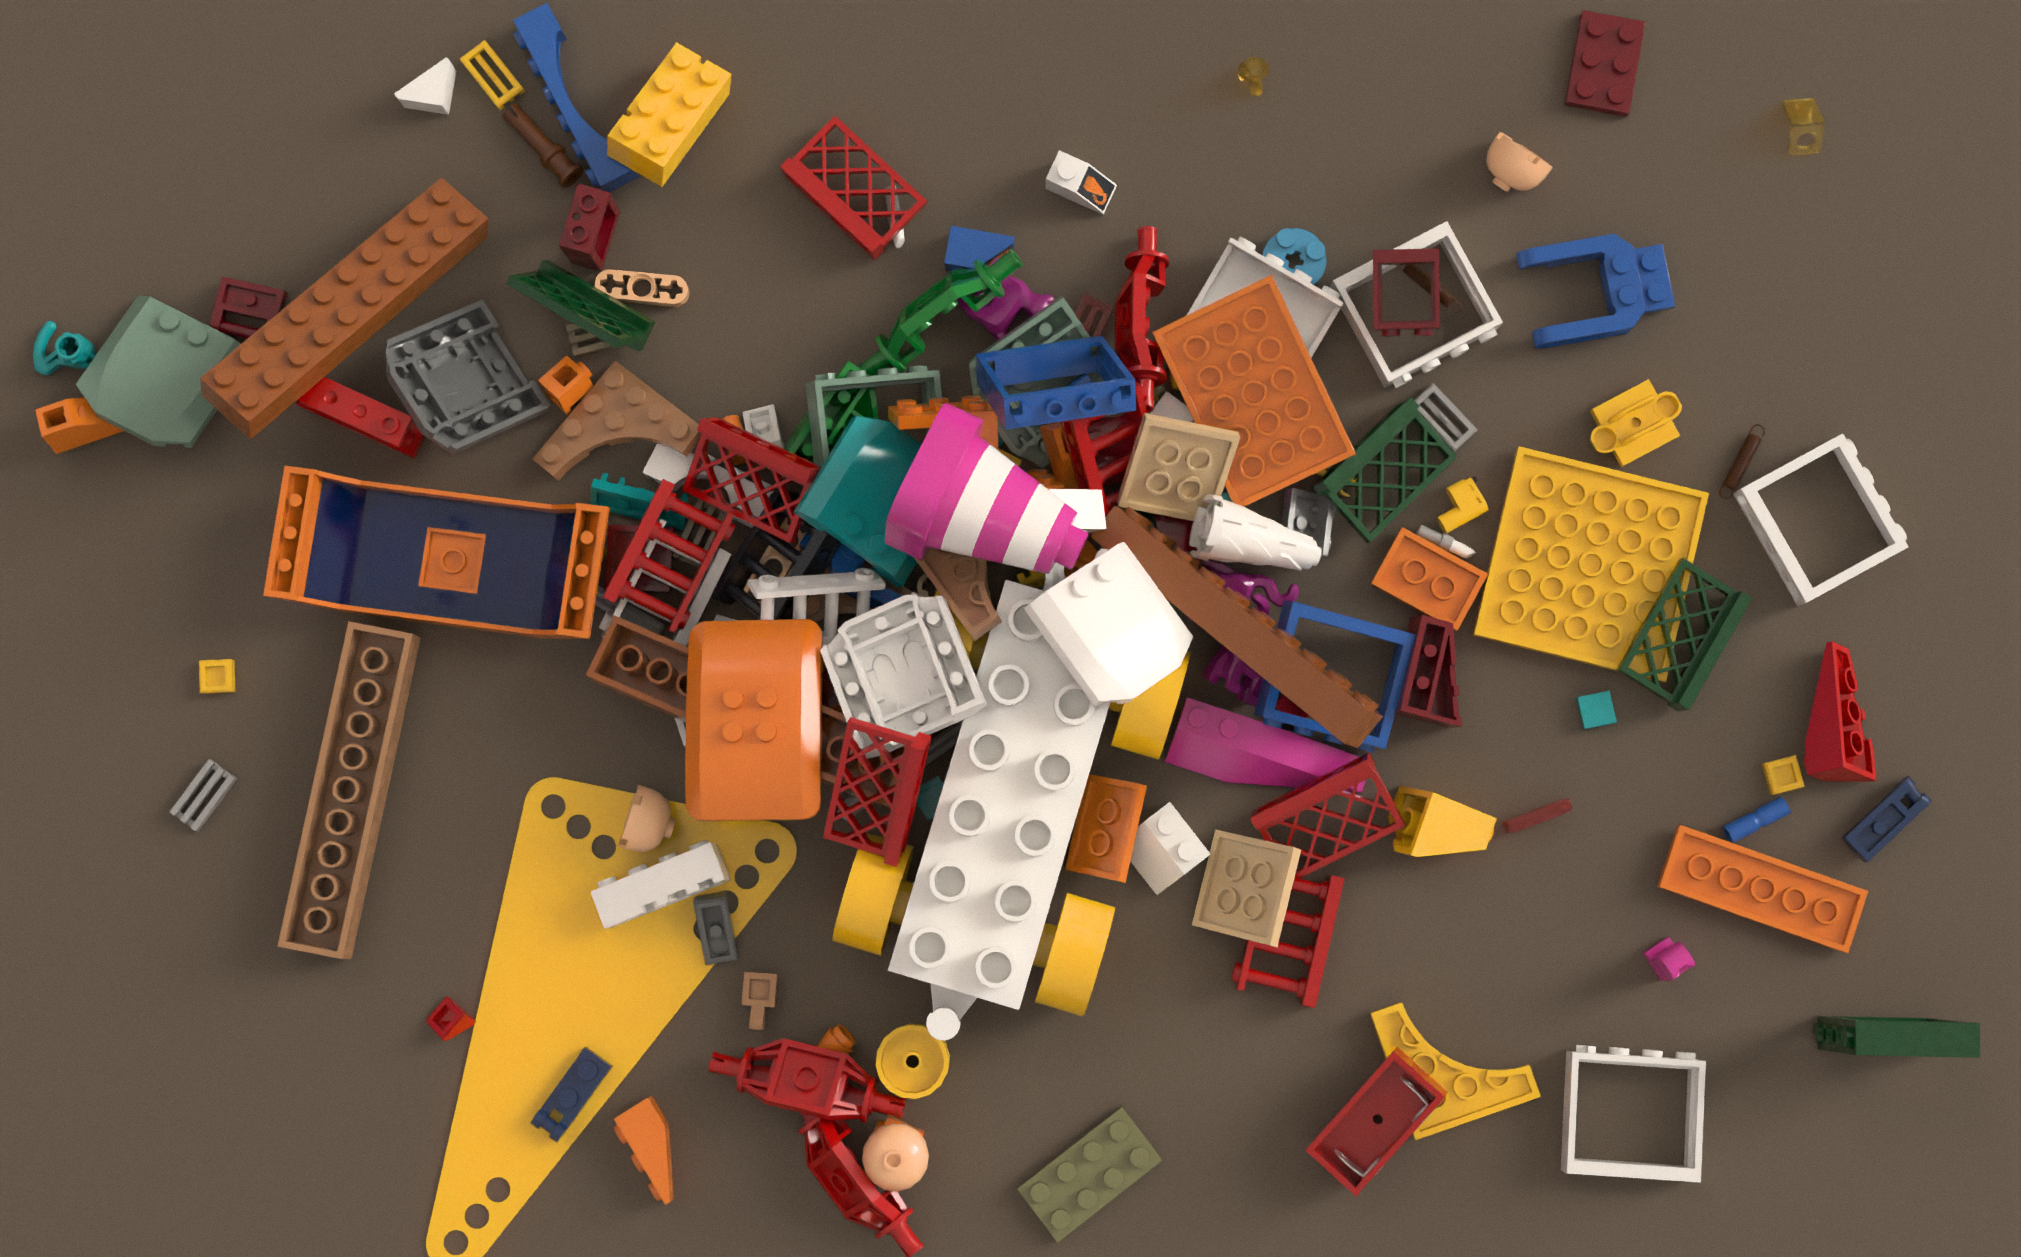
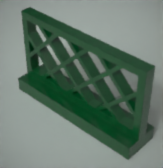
[506,260,655,351]
[1312,397,1458,543]
[1616,558,1753,711]

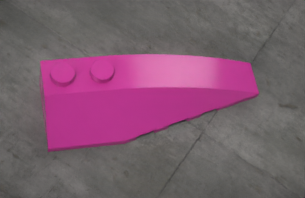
[1165,697,1366,793]

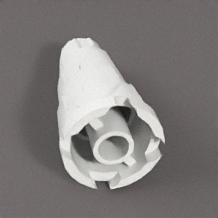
[1189,494,1321,571]

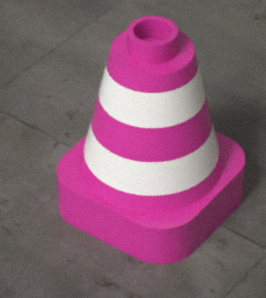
[885,402,1089,574]

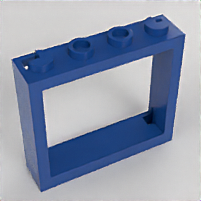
[975,336,1136,430]
[1254,600,1416,753]

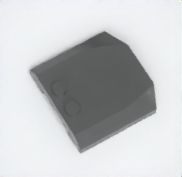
[384,299,551,455]

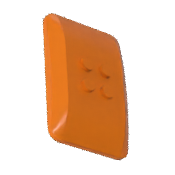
[685,619,823,821]

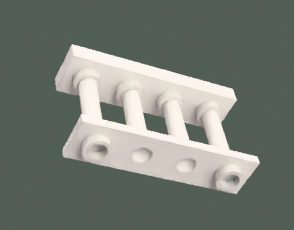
[599,519,731,646]
[748,568,886,661]

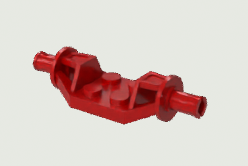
[1114,226,1169,413]
[708,1038,907,1124]
[797,1113,924,1257]

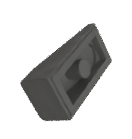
[693,891,738,965]

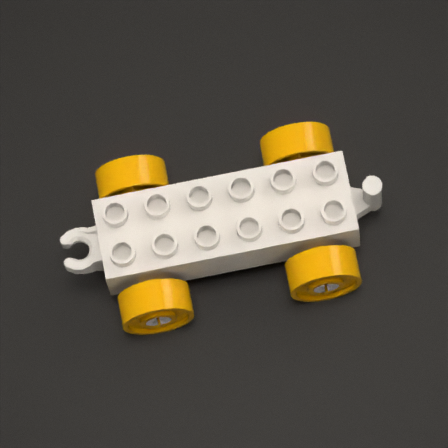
[832,549,1191,1041]

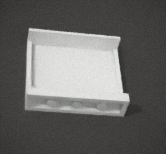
[1186,237,1344,358]

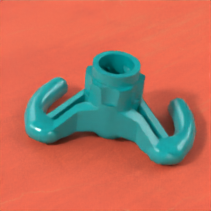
[33,321,96,376]

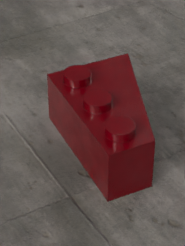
[1395,615,1462,728]

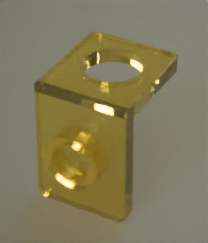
[1782,98,1825,156]

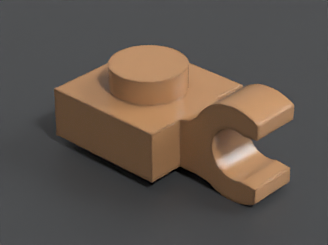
[741,972,778,1030]

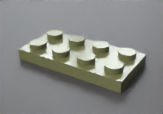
[1017,1106,1162,1243]

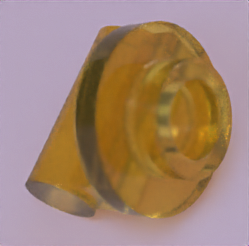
[1237,57,1269,96]

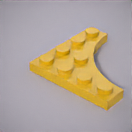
[1369,1002,1541,1140]

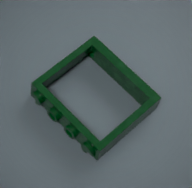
[1812,1016,1980,1058]

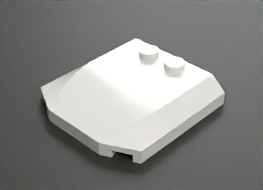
[1024,542,1193,706]
[820,595,987,758]

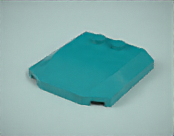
[793,416,921,588]

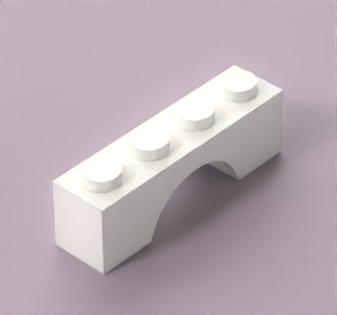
[643,444,774,528]

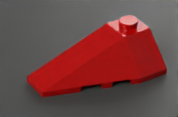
[1803,641,1877,782]

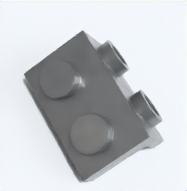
[1281,488,1336,559]

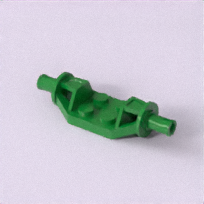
[858,249,1023,376]

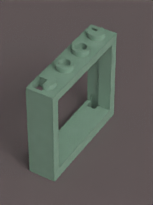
[805,365,942,467]

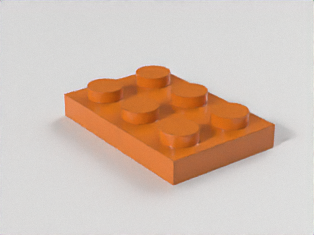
[1370,527,1488,632]
[1065,774,1147,883]

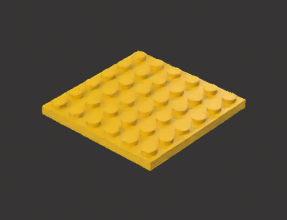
[1473,446,1709,683]

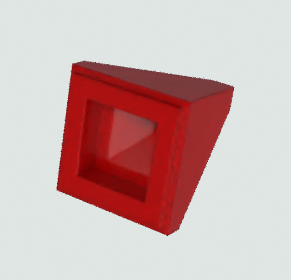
[425,996,476,1042]

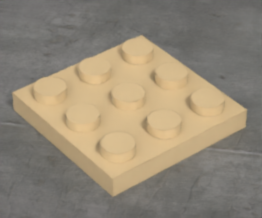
[1116,413,1240,521]
[1192,829,1301,947]

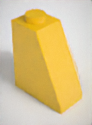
[1388,786,1497,857]

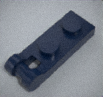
[1842,776,1932,862]
[530,1047,613,1143]

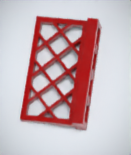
[780,115,927,261]
[682,417,821,543]
[823,717,932,867]
[1250,752,1406,878]

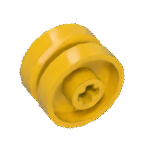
[876,1023,950,1099]

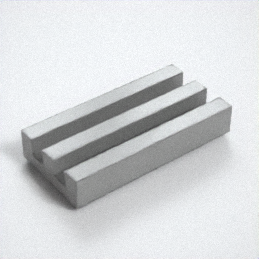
[1414,383,1478,452]
[169,759,238,832]

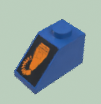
[944,226,1015,272]

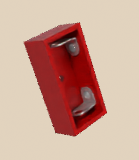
[1305,1047,1448,1196]

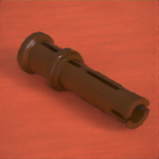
[502,103,584,188]

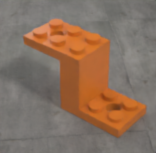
[888,396,1064,490]

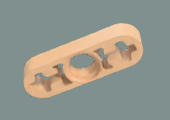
[595,269,690,307]

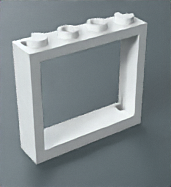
[1330,221,1503,388]
[1733,433,1908,606]
[1561,1045,1706,1183]

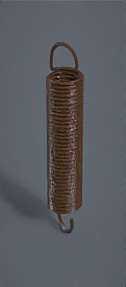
[1396,265,1463,313]
[1719,424,1765,499]

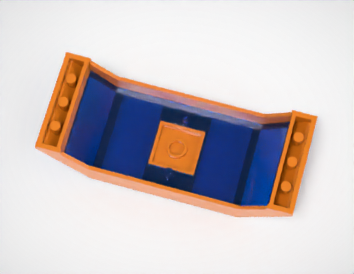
[263,465,610,639]

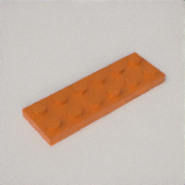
[1657,825,1868,954]

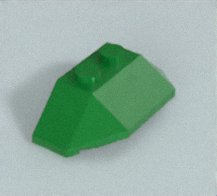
[784,361,879,486]

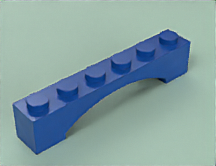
[513,3,639,192]

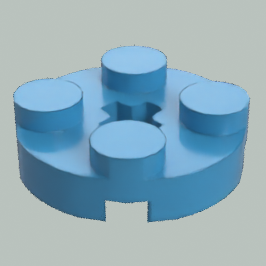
[1262,228,1327,286]

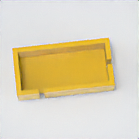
[607,42,732,187]

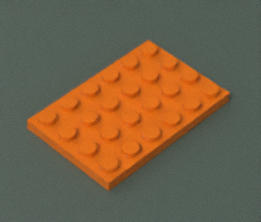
[1152,275,1356,507]

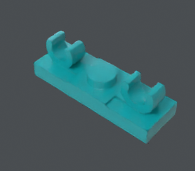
[590,473,688,531]

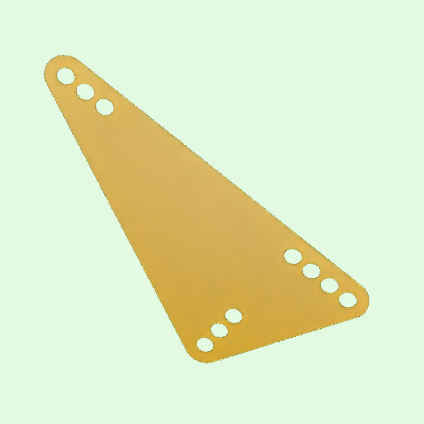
[426,777,797,1257]

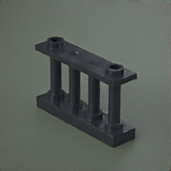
[711,488,842,620]

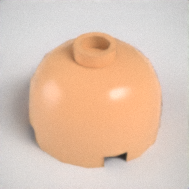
[1486,131,1553,192]
[618,785,676,852]
[862,1123,929,1192]

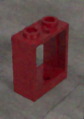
[559,183,620,272]
[1373,248,1440,337]

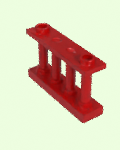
[296,377,426,459]
[1060,382,1147,517]
[602,479,736,633]
[1231,875,1345,1008]

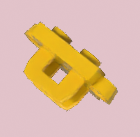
[1590,379,1682,467]

